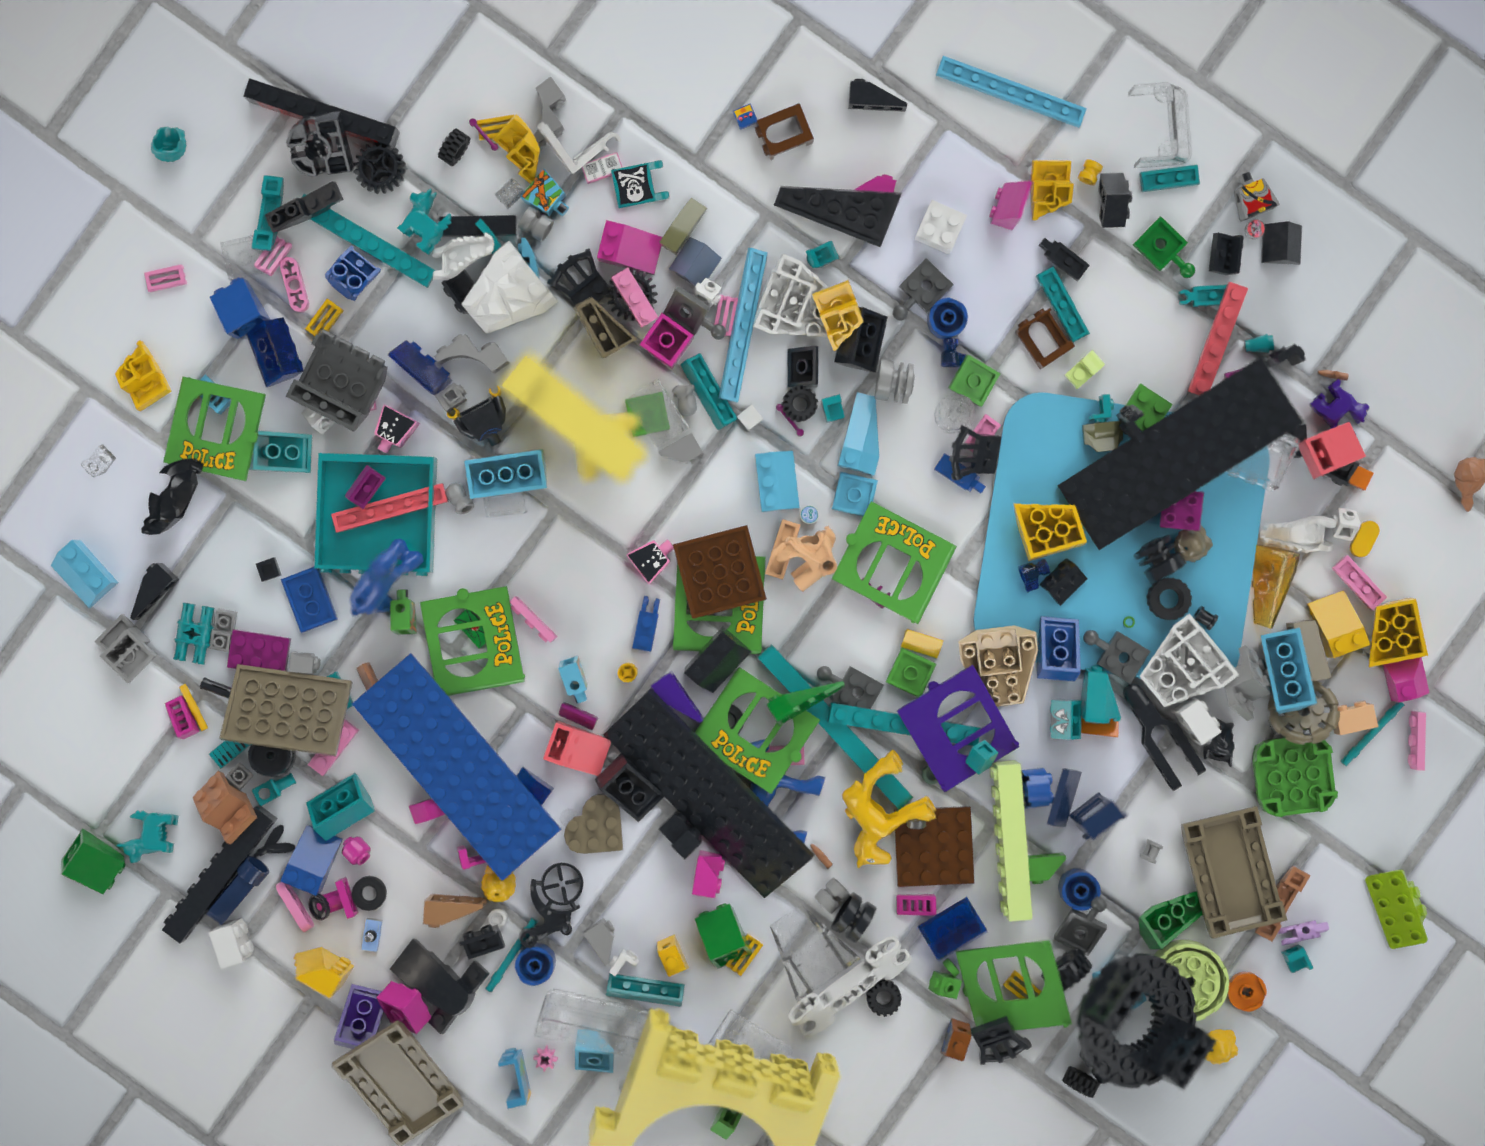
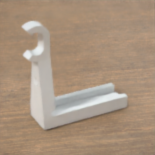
[536,122,621,174]

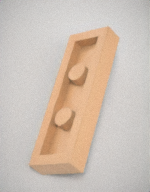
[765,519,801,580]

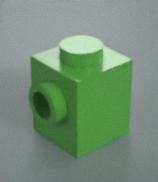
[928,971,962,999]

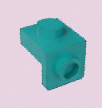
[806,241,839,269]
[1089,394,1114,423]

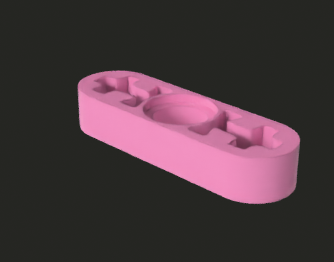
[280,257,309,313]
[276,882,314,932]

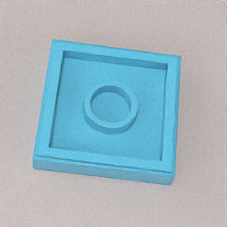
[832,472,878,516]

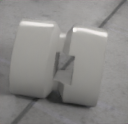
[518,206,554,242]
[814,877,851,914]

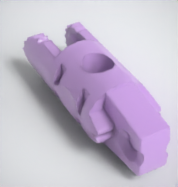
[1278,920,1329,946]

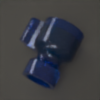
[941,338,966,367]
[1018,559,1050,593]

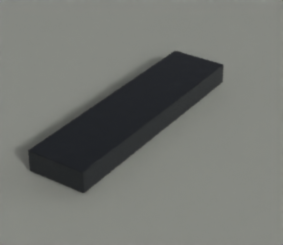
[439,215,517,237]

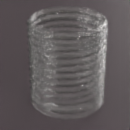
[494,178,525,209]

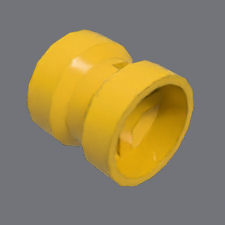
[1077,159,1103,186]
[618,663,638,683]

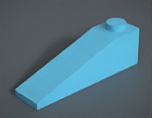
[838,392,879,476]

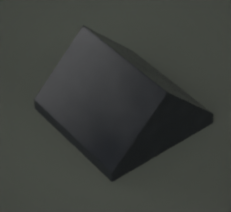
[1261,221,1302,264]
[788,346,818,387]

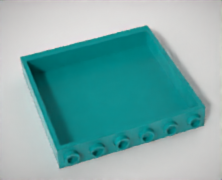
[314,453,437,576]

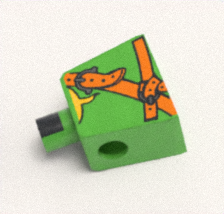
[390,589,417,635]

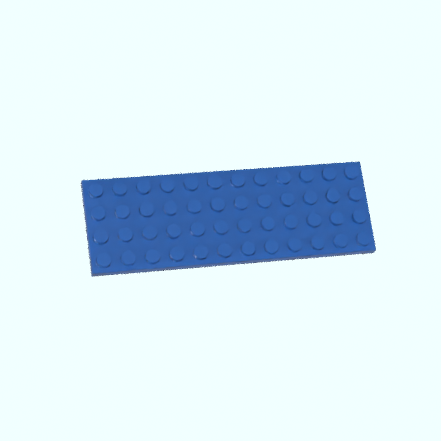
[352,653,562,881]

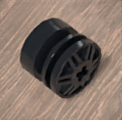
[1133,534,1186,583]

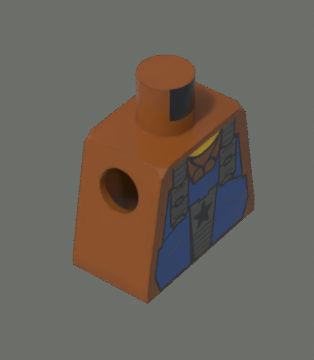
[940,1018,972,1061]

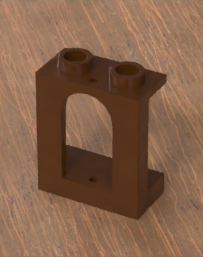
[755,103,814,160]
[1015,308,1075,370]

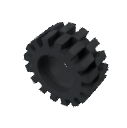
[438,128,471,166]
[782,386,818,422]
[866,980,902,1017]
[1062,1066,1100,1098]

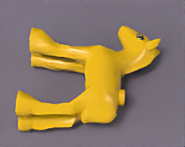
[842,750,936,868]

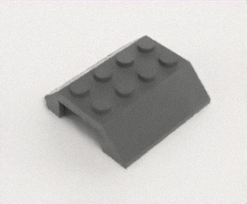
[286,329,388,431]

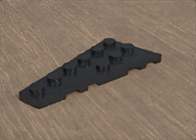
[774,186,902,248]

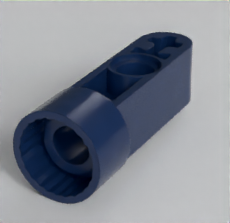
[206,856,270,925]

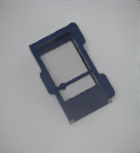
[1069,792,1128,840]

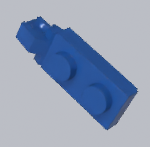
[934,453,986,493]

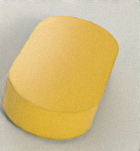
[1350,521,1380,557]

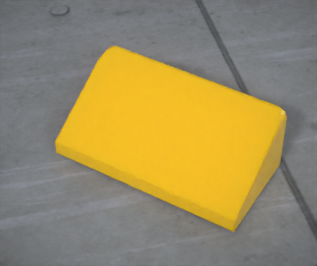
[901,629,944,658]

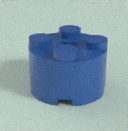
[927,298,968,339]
[1021,768,1054,809]
[1058,868,1101,911]
[515,943,556,986]

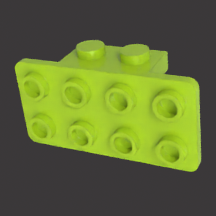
[1365,869,1428,949]

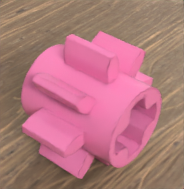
[533,1045,558,1071]

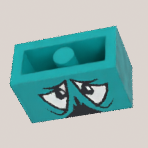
[1050,699,1082,740]

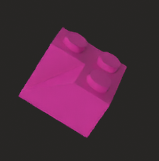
[640,313,694,369]
[692,850,725,898]
[376,981,431,1034]

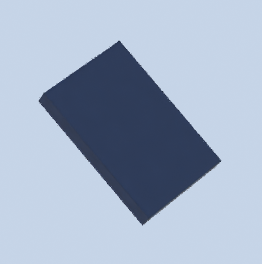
[1047,768,1082,827]

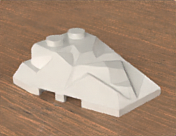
[462,241,558,334]
[753,254,829,337]
[1140,614,1239,707]

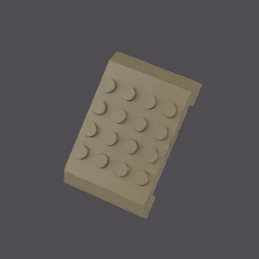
[1181,806,1287,939]
[332,1020,464,1146]

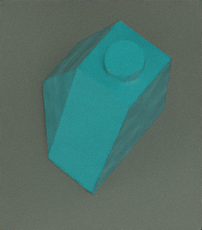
[1081,665,1121,724]

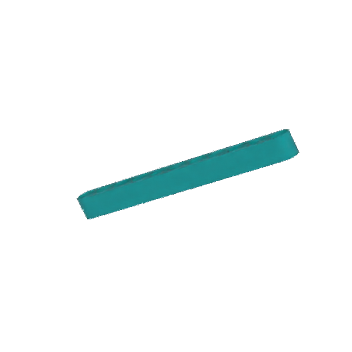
[758,644,913,810]

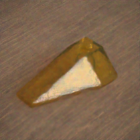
[1252,544,1300,629]

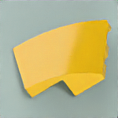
[493,114,540,184]
[1031,160,1074,220]
[812,280,863,351]
[115,340,172,412]

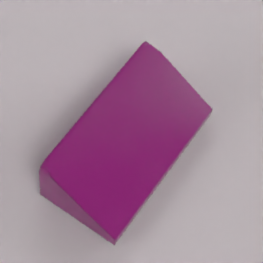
[345,465,386,509]
[558,702,598,730]

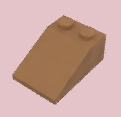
[423,894,488,928]

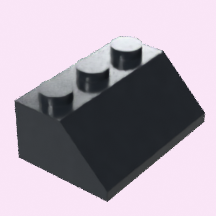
[834,307,888,373]
[684,626,752,693]

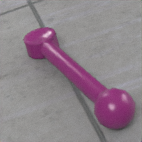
[469,118,498,151]
[776,404,804,437]

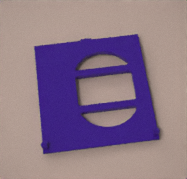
[897,665,1019,793]

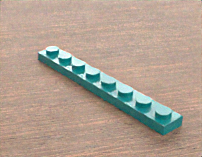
[302,194,436,288]
[828,703,981,746]

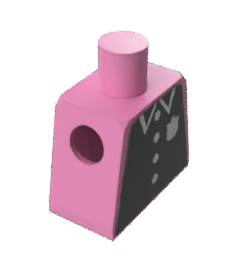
[374,405,420,454]
[627,540,674,584]

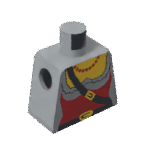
[1234,172,1280,222]

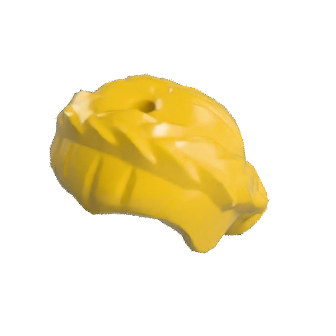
[481,865,516,902]
[1206,1029,1238,1065]

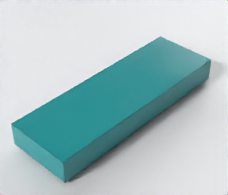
[1139,165,1200,192]

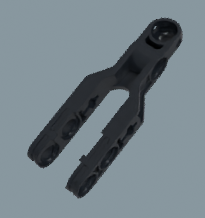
[1123,683,1206,791]

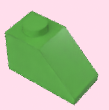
[1028,852,1066,884]
[710,1107,742,1140]

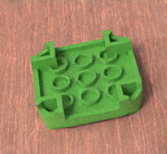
[1252,737,1338,817]

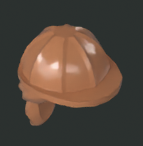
[1454,457,1485,512]

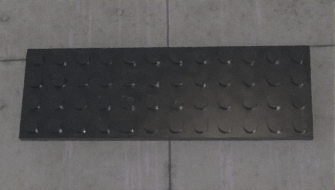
[1057,357,1305,550]
[603,688,815,898]

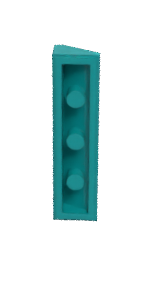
[681,353,738,430]
[606,973,685,1007]

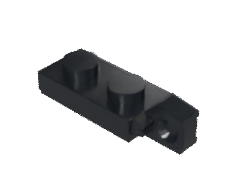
[1038,238,1090,281]

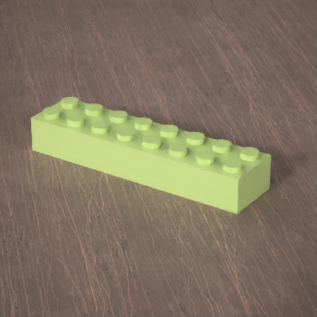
[990,760,1033,921]

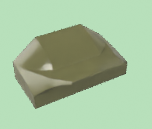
[1082,421,1123,452]

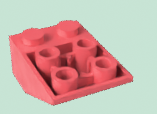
[1297,422,1366,479]
[543,721,611,776]

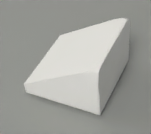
[737,405,764,431]

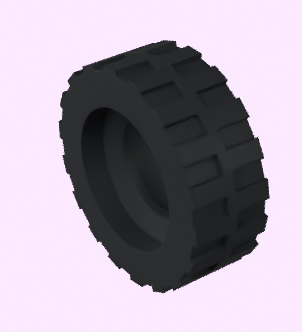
[1146,578,1192,620]

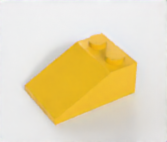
[1307,590,1370,658]

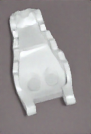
[432,233,494,280]
[1260,516,1337,553]

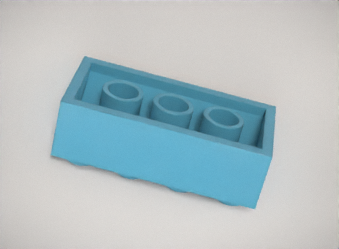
[464,449,547,499]
[1261,628,1317,714]

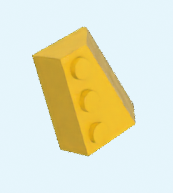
[1013,503,1087,562]
[1368,598,1428,667]
[294,947,354,999]

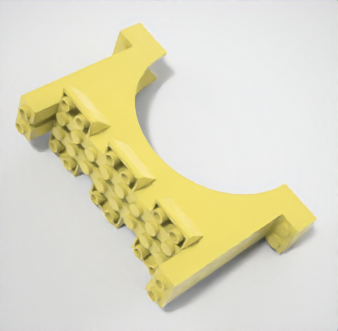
[500,352,648,483]
[589,1008,841,1146]

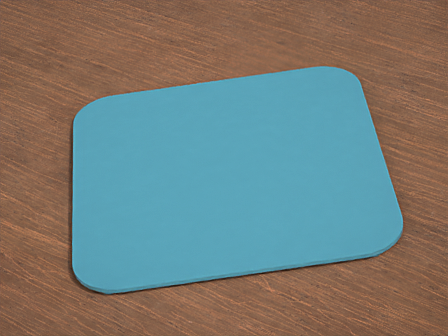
[974,392,1269,679]

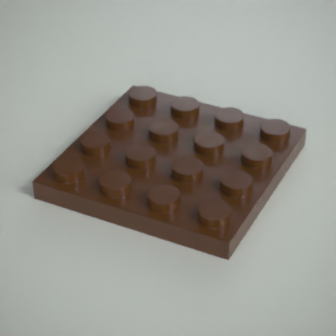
[673,525,767,619]
[894,806,974,887]

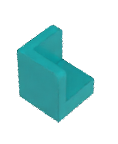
[821,394,845,423]
[965,740,998,775]
[1281,944,1314,973]

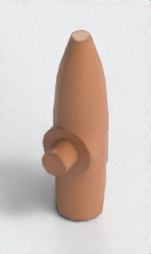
[1318,370,1349,381]
[810,844,833,869]

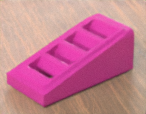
[165,695,200,739]
[896,894,936,916]

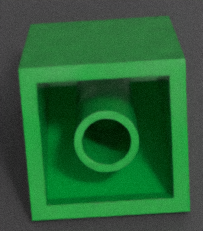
[61,828,126,894]
[694,903,752,969]

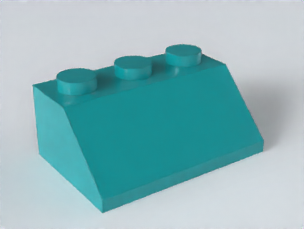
[306,773,375,841]

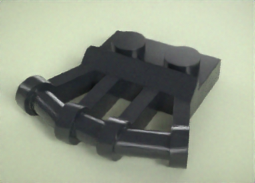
[547,248,611,305]
[949,425,1001,480]
[971,1016,1032,1065]

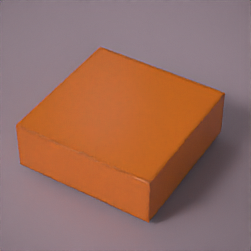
[1349,466,1374,491]

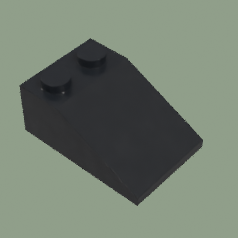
[595,753,664,822]

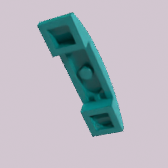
[251,175,284,251]

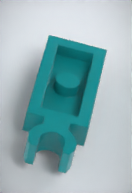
[1178,285,1227,307]

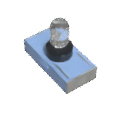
[361,918,382,952]

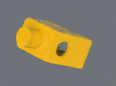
[657,934,689,977]

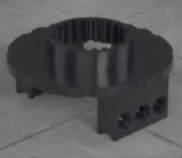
[1077,953,1217,1090]

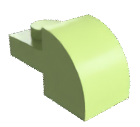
[1065,350,1105,389]

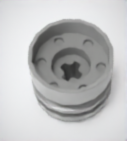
[874,359,915,404]

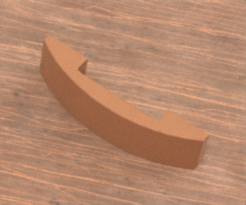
[1255,866,1311,942]

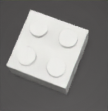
[914,200,967,254]
[1171,698,1221,745]
[209,918,254,969]

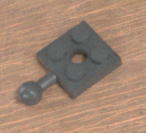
[893,258,954,321]
[663,286,726,340]
[1083,630,1150,684]
[817,666,884,709]
[1054,897,1107,956]

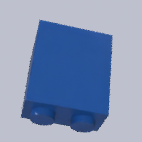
[210,278,271,339]

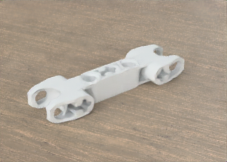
[788,936,912,1037]

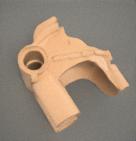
[771,526,837,592]

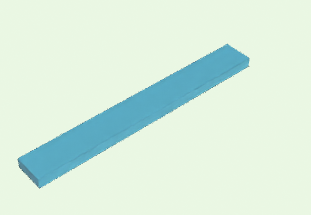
[936,56,1087,128]
[718,248,768,403]

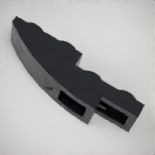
[265,181,344,233]

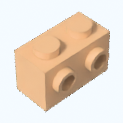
[1329,701,1378,735]

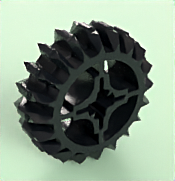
[353,142,406,194]
[605,268,658,321]

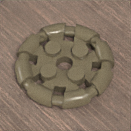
[1268,681,1340,745]

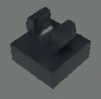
[256,557,282,582]

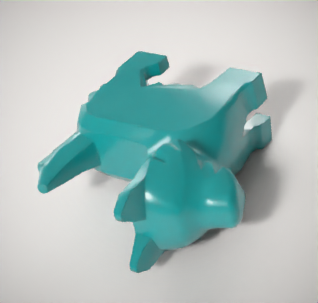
[397,188,452,255]
[116,810,179,863]

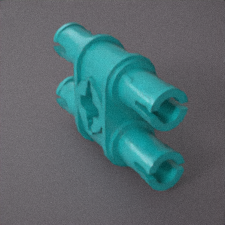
[173,602,215,665]

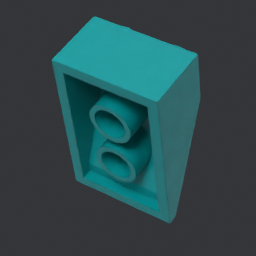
[249,431,312,473]

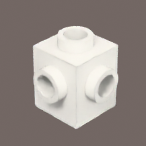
[693,278,722,308]
[1331,508,1361,541]

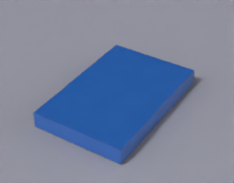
[281,567,338,633]

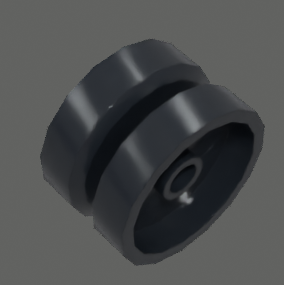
[248,744,296,777]
[831,892,877,943]

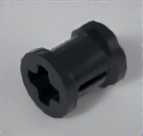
[1193,606,1219,630]

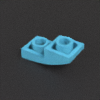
[518,238,540,279]

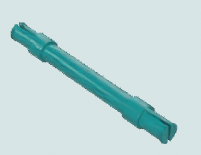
[1340,702,1405,767]
[485,917,538,993]

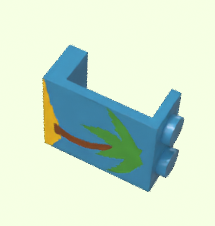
[498,1048,531,1109]

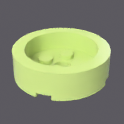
[1154,940,1229,1021]

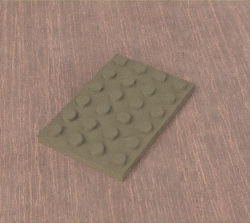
[219,664,353,756]

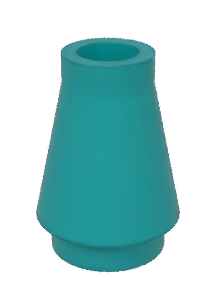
[1244,334,1274,353]

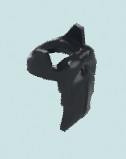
[1203,719,1235,767]

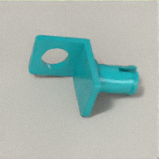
[252,773,296,806]

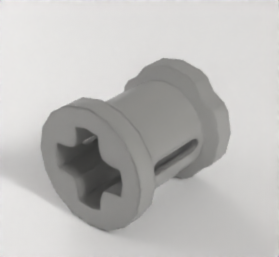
[1140,839,1163,864]

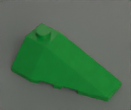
[766,681,845,726]
[1138,891,1203,950]

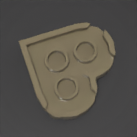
[564,794,623,854]

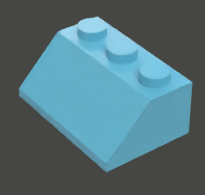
[755,451,800,512]
[51,540,119,608]

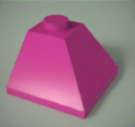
[1383,657,1430,702]

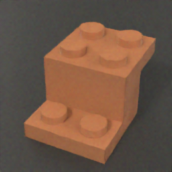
[192,771,257,845]

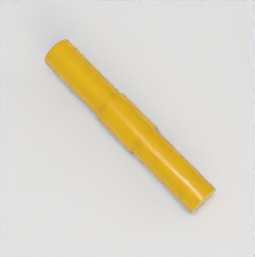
[179,684,208,731]

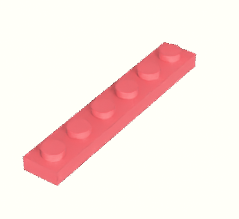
[1187,282,1248,395]
[331,483,448,533]

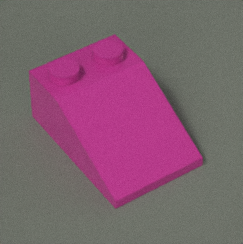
[989,181,1033,230]
[597,220,662,275]

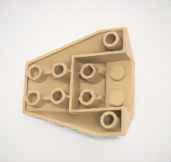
[958,625,1038,707]

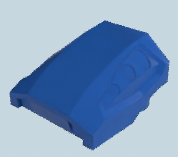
[325,245,381,301]

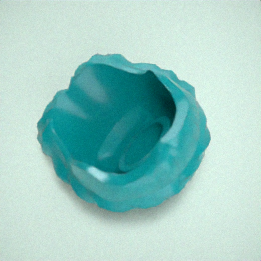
[151,127,187,162]

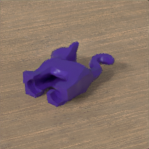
[1309,379,1369,434]

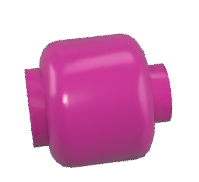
[342,836,371,865]

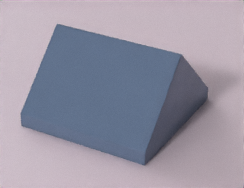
[669,237,722,286]

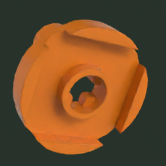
[1227,972,1267,1012]

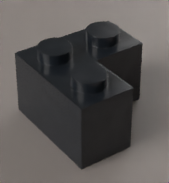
[1098,173,1132,228]
[658,811,702,860]

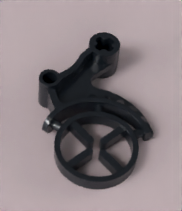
[519,862,583,948]

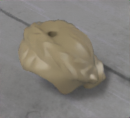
[1174,525,1213,562]

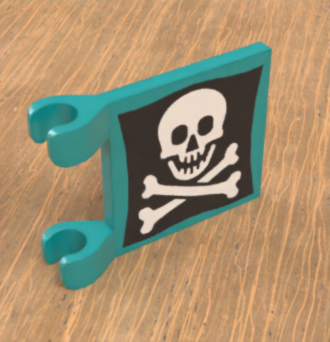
[611,160,669,208]

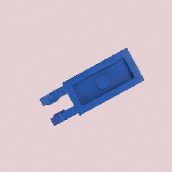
[632,596,660,652]

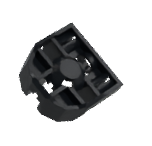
[286,111,354,177]

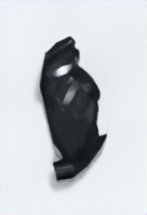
[141,459,204,535]

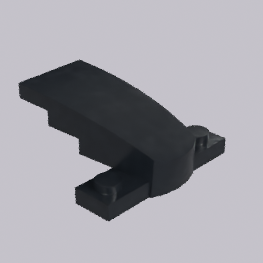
[390,939,490,1034]

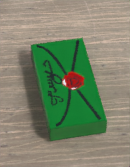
[453,609,486,649]

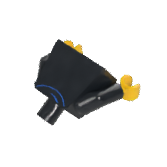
[447,386,506,446]

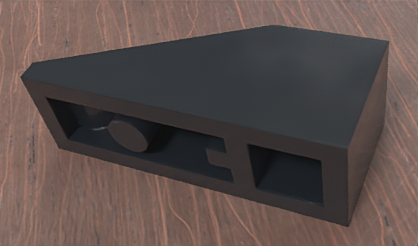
[848,79,907,112]
[130,563,179,620]

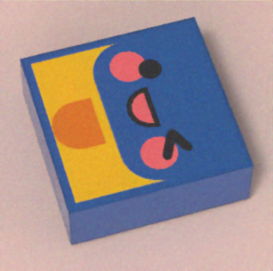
[733,103,757,130]

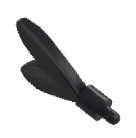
[253,825,295,857]

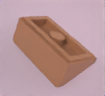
[357,662,378,690]

